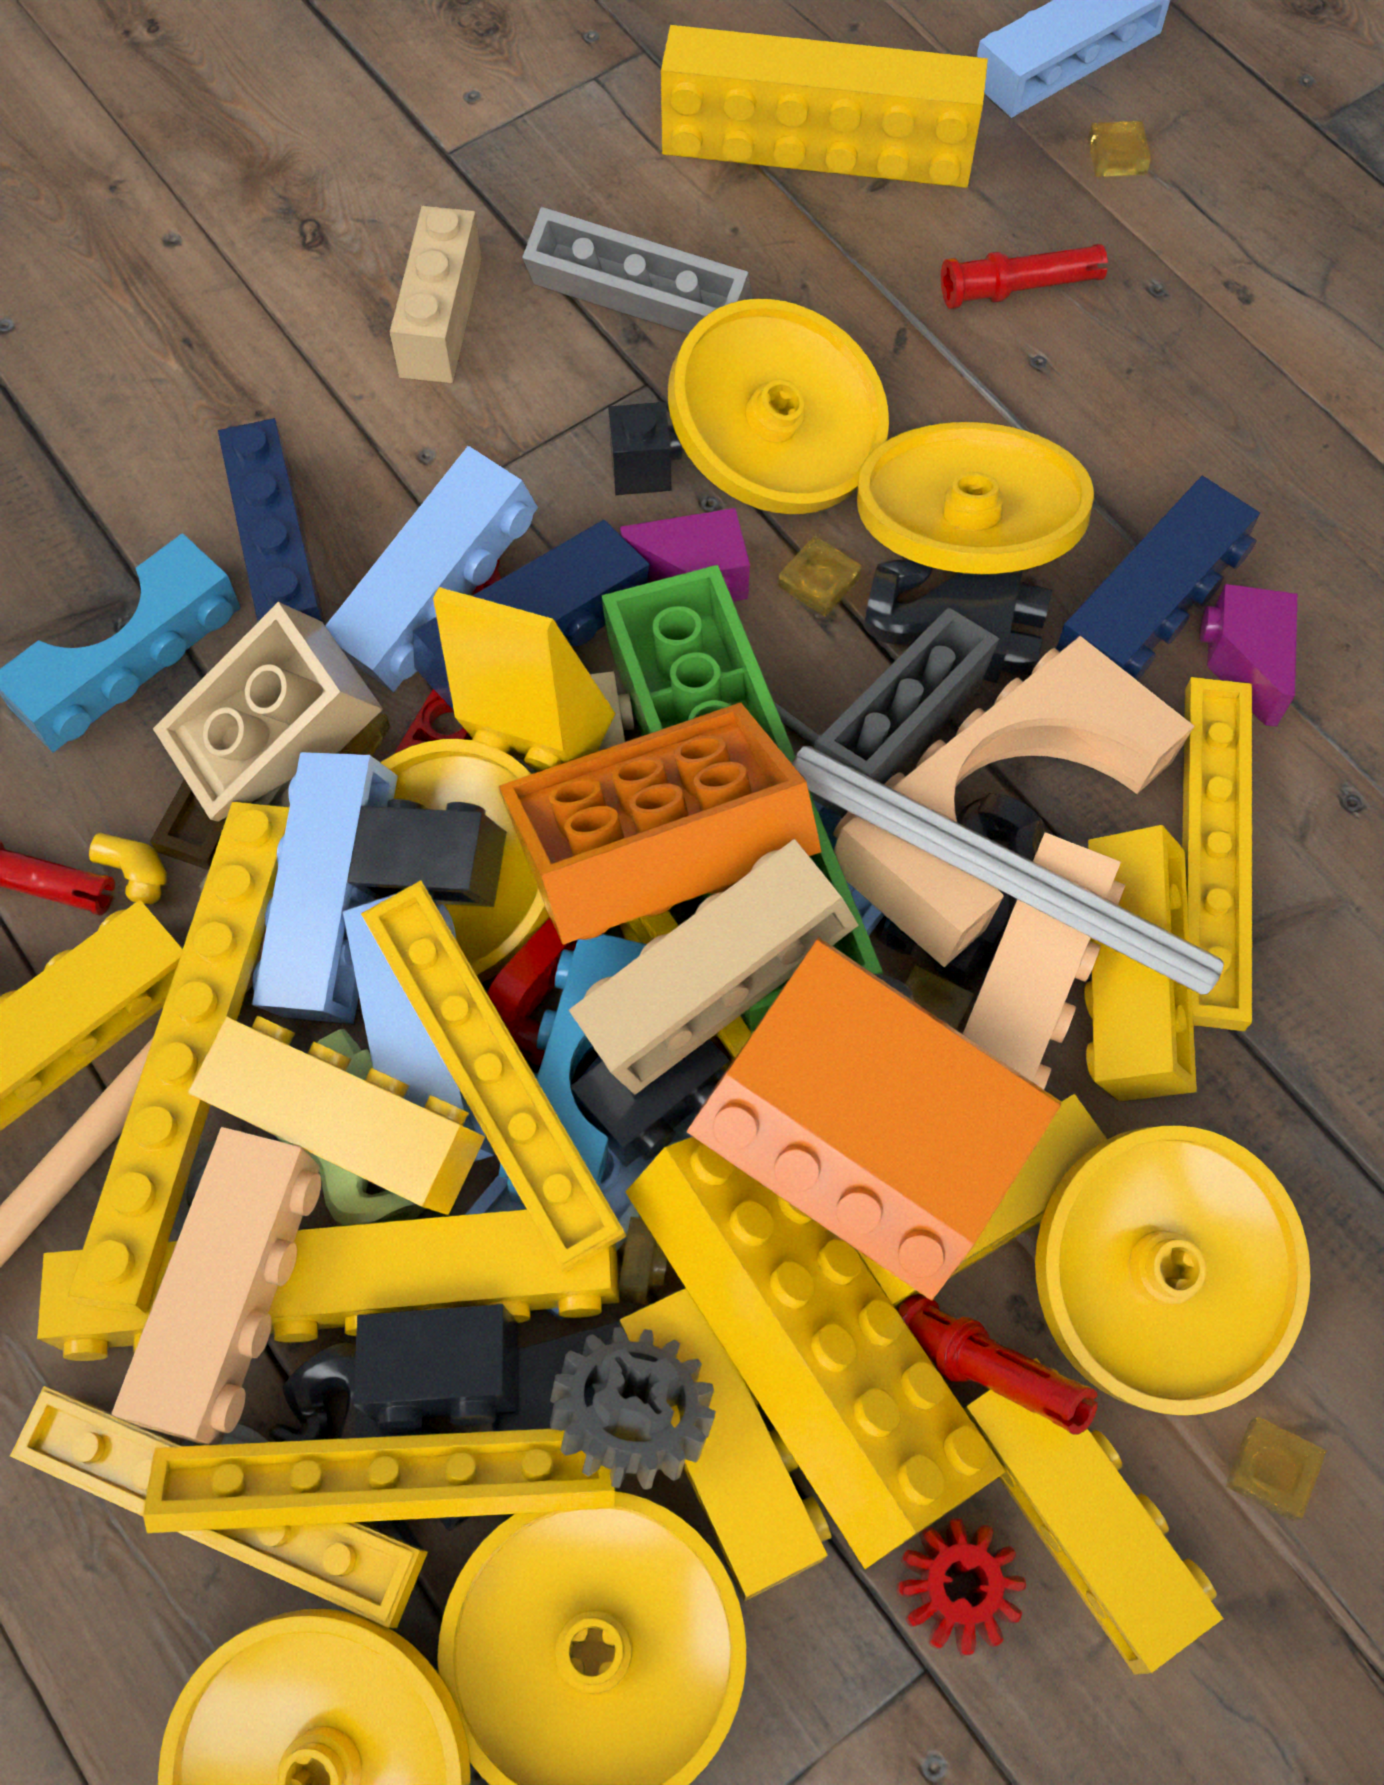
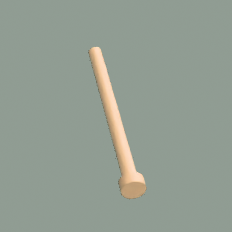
[0,928,267,1268]

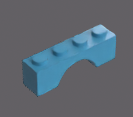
[0,533,241,753]
[499,934,647,1205]

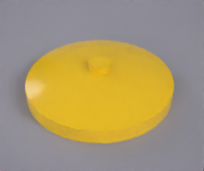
[668,299,889,514]
[857,422,1094,574]
[381,739,550,983]
[1035,1126,1310,1415]
[437,1491,746,1785]
[158,1609,471,1785]

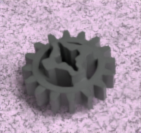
[550,1327,715,1489]

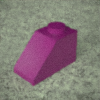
[620,508,750,603]
[1200,584,1298,727]

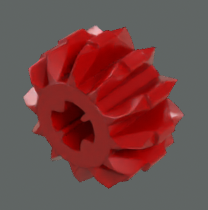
[896,1518,1026,1655]

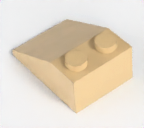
[153,602,383,822]

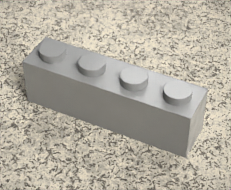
[522,207,752,334]

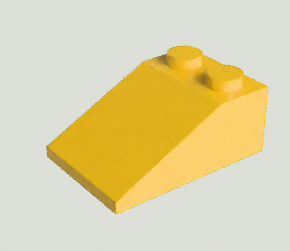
[433,587,616,772]

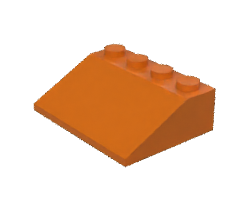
[498,702,822,945]
[687,937,1061,1301]

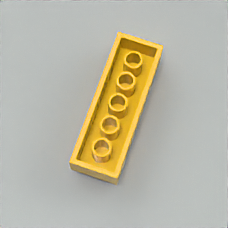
[661,25,988,188]
[625,1137,1006,1569]

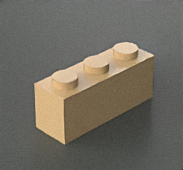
[390,206,482,383]

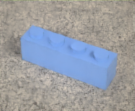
[977,0,1170,118]
[326,446,538,692]
[252,752,398,1024]
[343,894,494,1161]

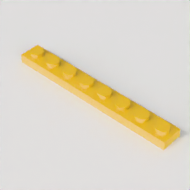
[67,802,290,1314]

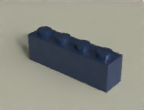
[218,418,326,626]
[1056,475,1260,681]
[413,519,649,710]

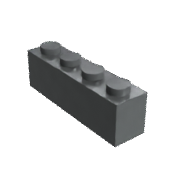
[810,607,1000,818]

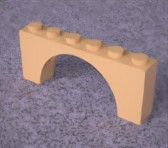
[833,636,1194,967]

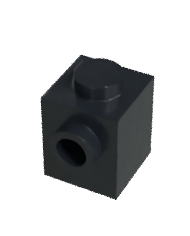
[608,402,682,495]

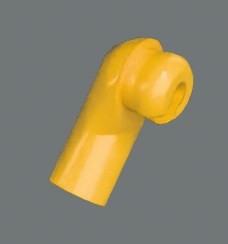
[89,833,167,904]

